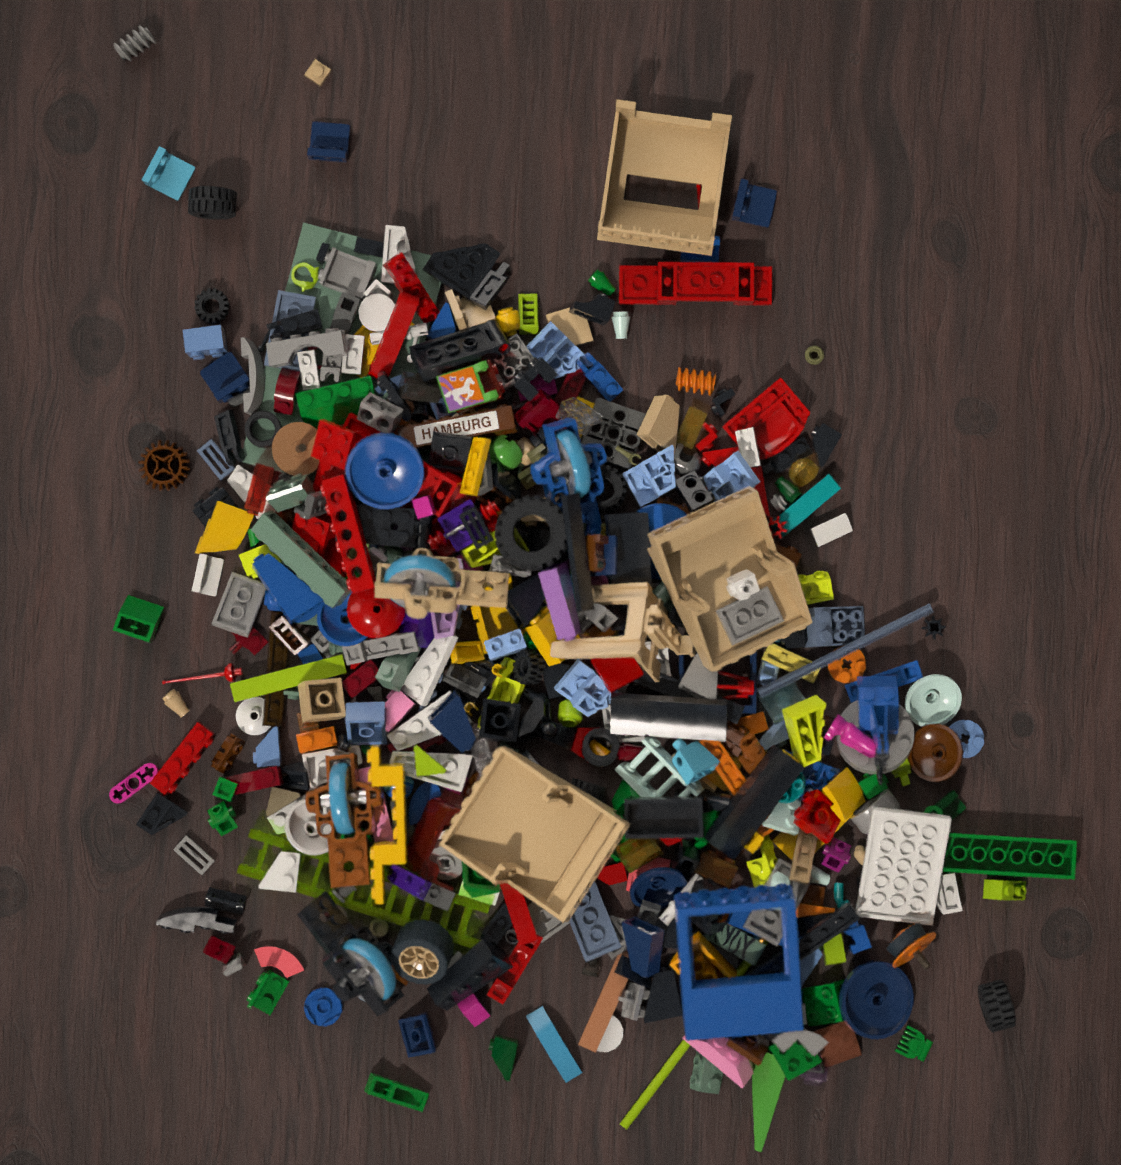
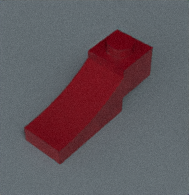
[225,766,284,795]

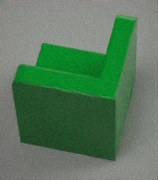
[212,777,238,802]

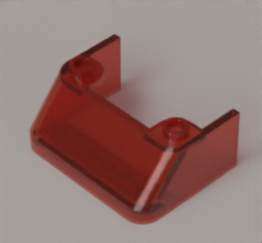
[403,797,462,892]

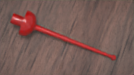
[162,663,243,684]

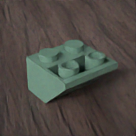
[266,474,315,512]

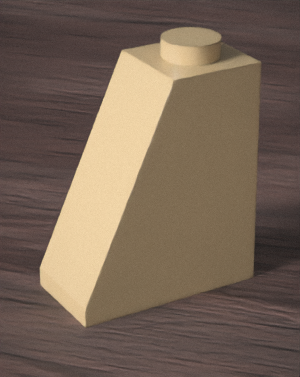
[637,394,679,454]

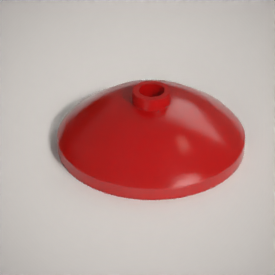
[347,582,405,638]

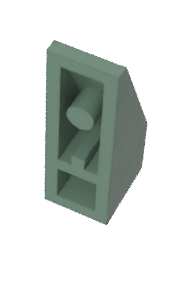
[375,648,421,692]

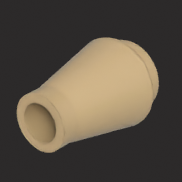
[162,689,190,717]

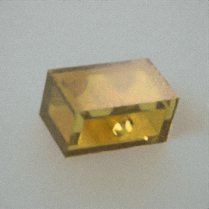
[615,838,663,873]

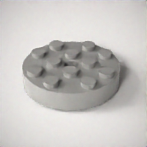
[836,700,914,774]

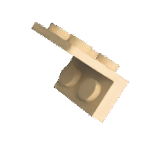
[445,289,496,331]

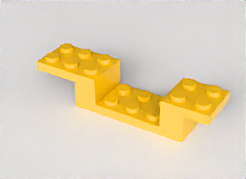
[367,744,408,904]

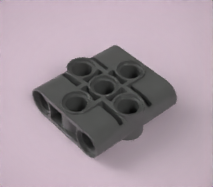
[581,398,646,470]

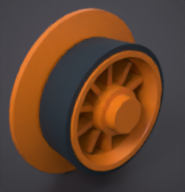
[887,923,936,970]

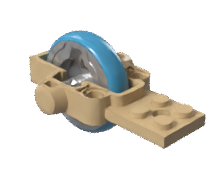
[375,548,509,619]

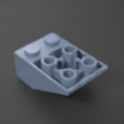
[804,606,865,648]

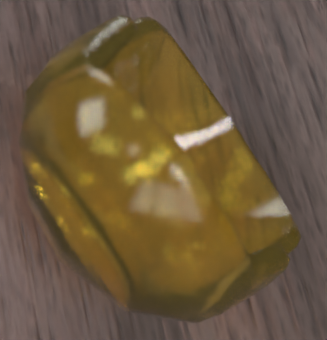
[789,458,819,487]

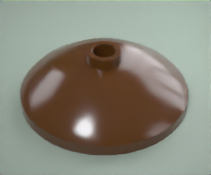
[908,724,963,782]

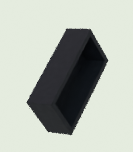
[624,796,704,839]

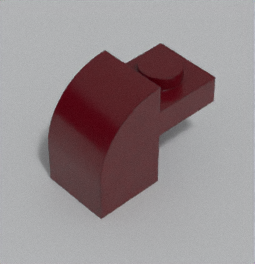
[273,368,300,415]

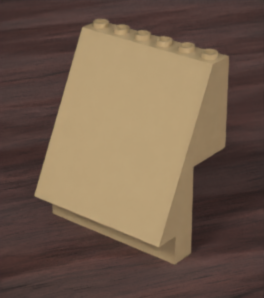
[647,486,813,672]
[439,746,631,923]

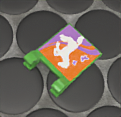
[436,361,499,413]

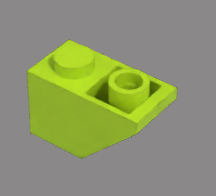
[983,879,1026,900]

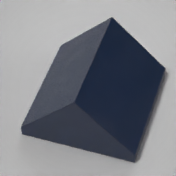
[398,1012,437,1058]

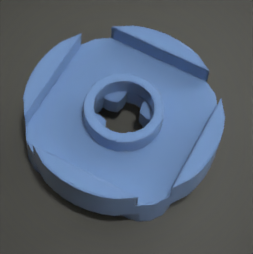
[949,720,984,758]

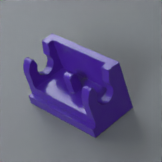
[387,864,432,900]

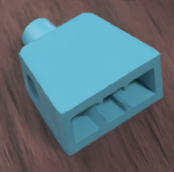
[672,738,720,785]

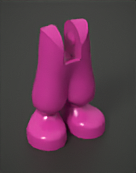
[824,714,876,758]

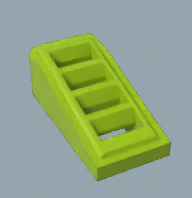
[518,294,538,335]

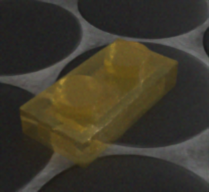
[676,407,707,449]

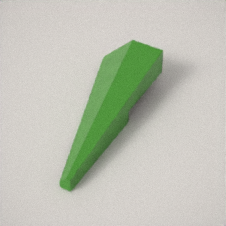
[752,1052,785,1152]

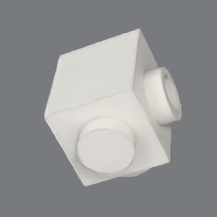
[726,569,760,600]

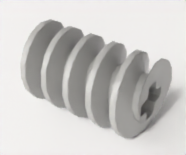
[113,25,157,64]

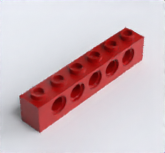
[320,475,376,594]

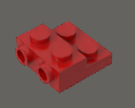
[793,789,841,844]

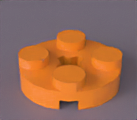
[827,645,866,683]

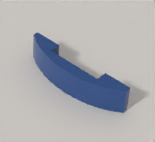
[845,660,923,703]

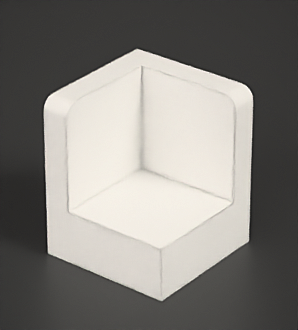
[364,279,392,298]

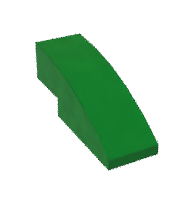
[364,1073,429,1112]

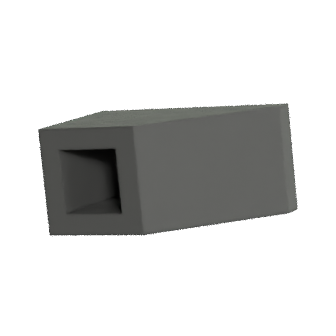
[330,292,361,334]

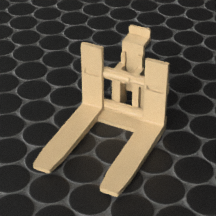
[550,582,696,682]

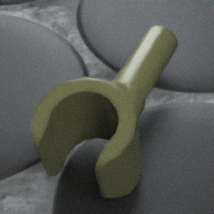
[615,445,641,465]

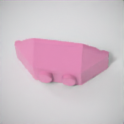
[683,1035,753,1088]

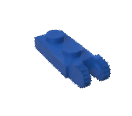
[576,352,623,402]

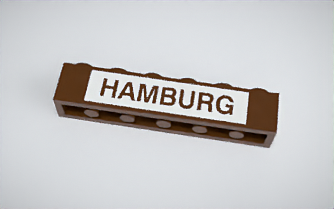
[398,404,517,452]

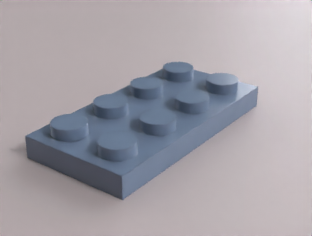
[264,290,316,371]
[569,881,622,962]

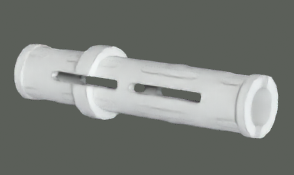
[370,323,429,345]
[659,874,703,926]

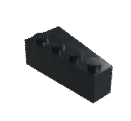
[427,939,514,1011]

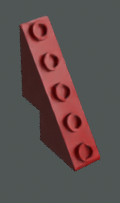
[382,252,439,323]
[701,447,770,518]

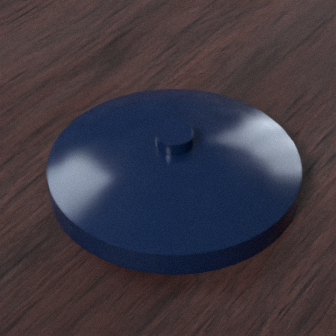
[839,961,914,1039]

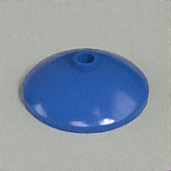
[317,591,375,647]

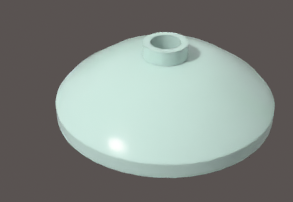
[905,674,962,727]

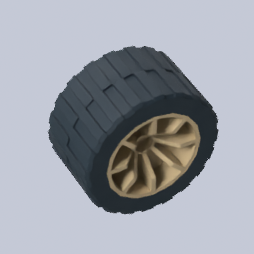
[391,920,454,985]

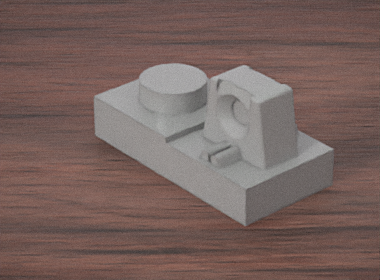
[355,545,388,575]

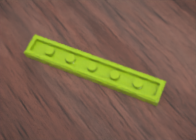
[230,654,347,702]

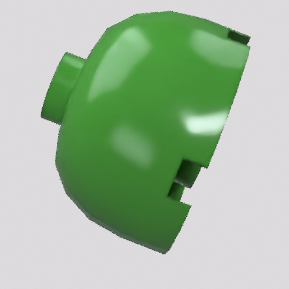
[489,435,523,471]

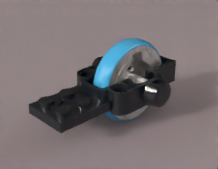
[297,890,405,1016]

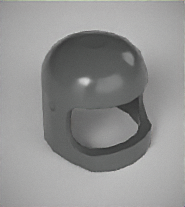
[674,443,701,476]

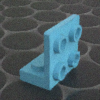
[142,146,195,201]

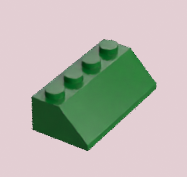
[296,376,376,430]

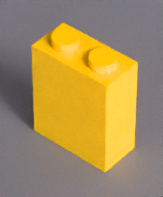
[525,605,581,666]

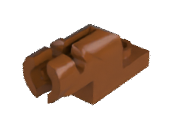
[738,733,767,776]

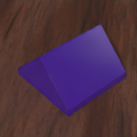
[399,608,434,648]

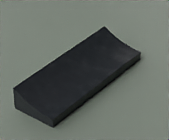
[605,512,654,631]
[610,693,728,741]
[703,744,804,860]

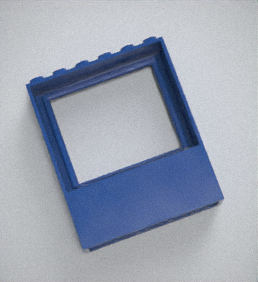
[674,883,803,1041]

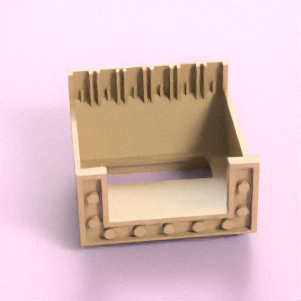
[597,100,732,256]

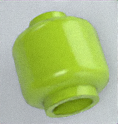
[558,699,583,728]

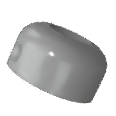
[850,789,900,835]

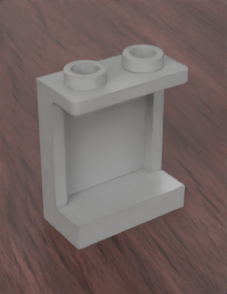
[318,247,377,301]

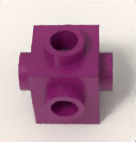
[821,838,851,873]

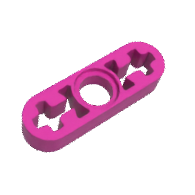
[109,763,159,803]

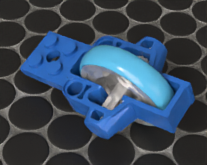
[530,417,607,549]

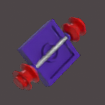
[428,499,500,552]

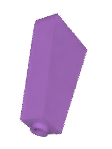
[538,561,581,641]

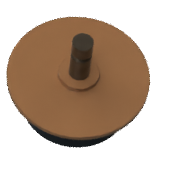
[272,422,320,476]

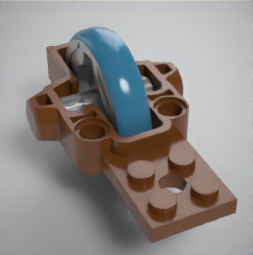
[305,753,383,888]

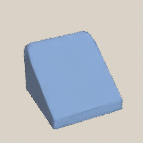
[756,660,779,685]

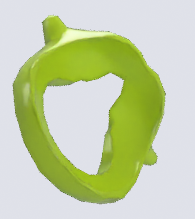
[291,262,319,292]

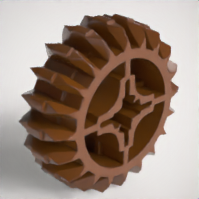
[138,440,190,491]

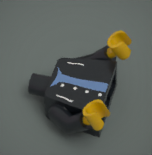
[448,659,506,716]

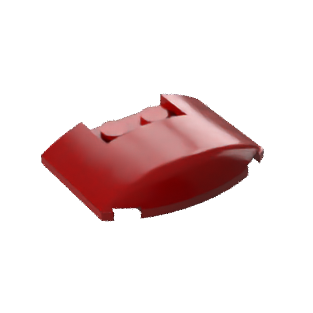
[722,378,810,459]

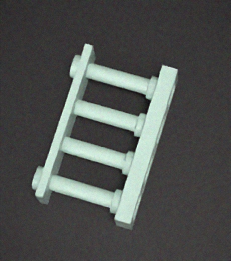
[615,736,704,797]

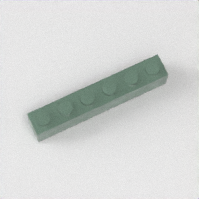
[251,510,351,608]

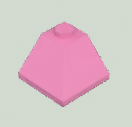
[385,690,416,732]

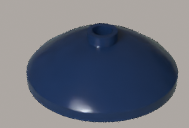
[630,867,687,909]

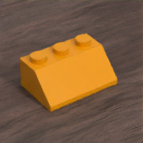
[670,932,737,980]

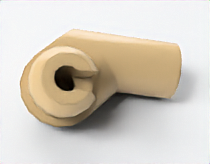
[854,845,865,865]

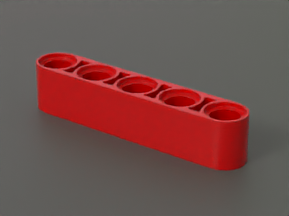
[368,291,420,378]

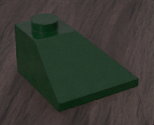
[489,1035,518,1082]

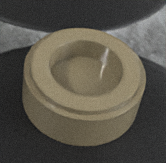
[369,918,389,938]

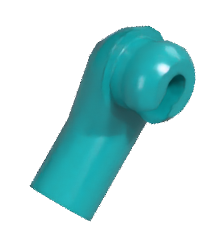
[834,883,849,909]

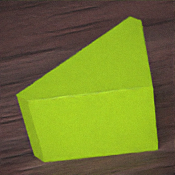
[413,744,447,776]
[823,933,846,966]

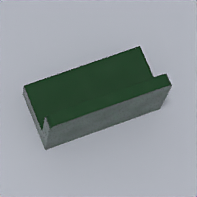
[930,790,966,821]

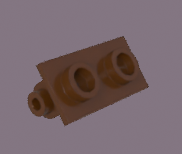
[211,733,245,774]

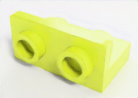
[798,571,834,605]

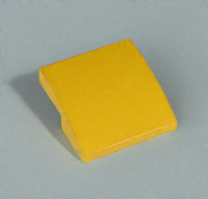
[822,767,865,822]

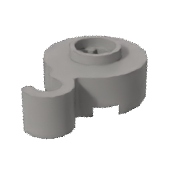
[426,840,462,880]

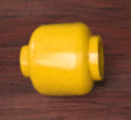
[495,307,520,336]

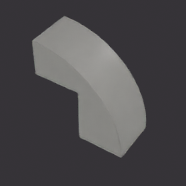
[577,603,618,635]
[771,1030,828,1056]

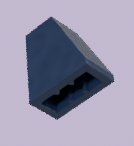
[428,690,476,753]
[622,916,664,977]

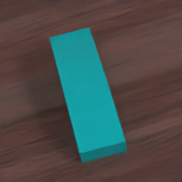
[771,474,841,540]

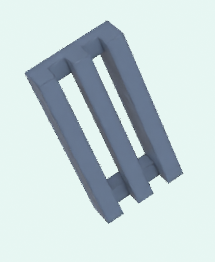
[197,439,235,481]

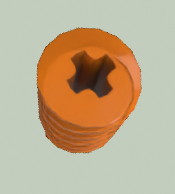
[675,367,716,396]

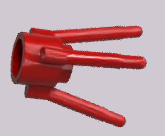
[717,670,754,700]

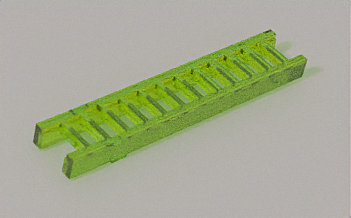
[237,828,491,948]

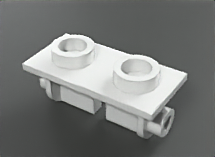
[297,349,321,390]

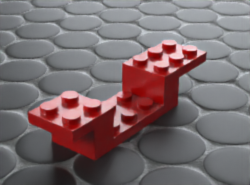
[619,262,772,306]
[342,412,477,517]
[292,419,357,559]

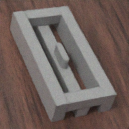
[173,835,215,875]

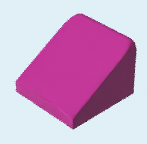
[412,495,436,519]

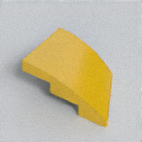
[195,501,254,554]

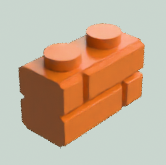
[296,726,338,754]

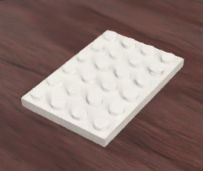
[856,807,951,925]

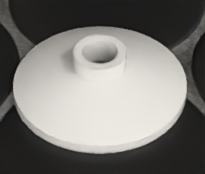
[236,697,271,735]

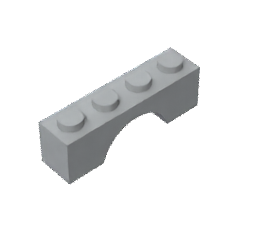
[266,328,348,368]

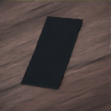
[354,237,384,258]

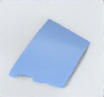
[526,321,593,379]
[622,445,676,508]
[703,451,760,503]
[554,659,621,717]

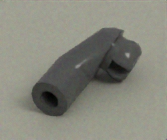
[229,385,250,407]

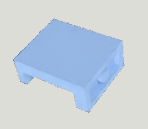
[484,629,527,662]

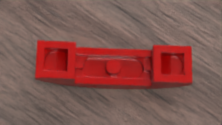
[487,934,543,1005]

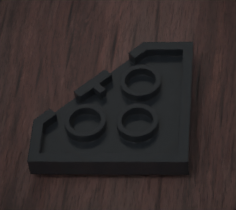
[422,243,501,302]

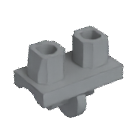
[618,982,650,1021]

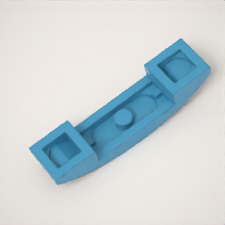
[526,1006,582,1083]

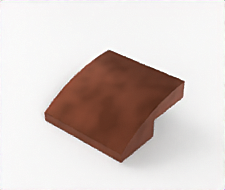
[813,1021,862,1068]

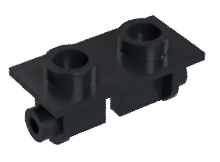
[205,887,246,915]

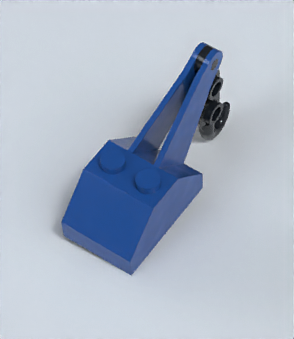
[856,676,899,785]

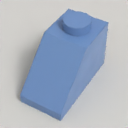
[253,727,282,767]

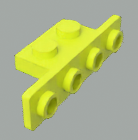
[477,656,525,729]
[747,835,778,888]

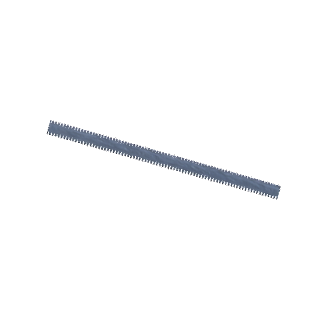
[757,603,934,697]

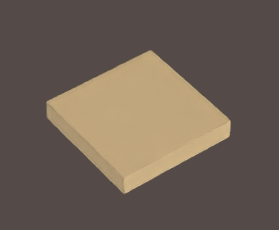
[546,308,593,346]

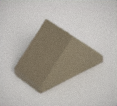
[266,787,302,817]

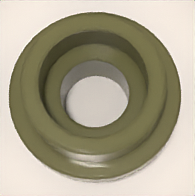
[805,346,824,365]

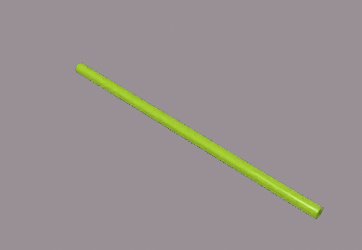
[620,940,768,1129]

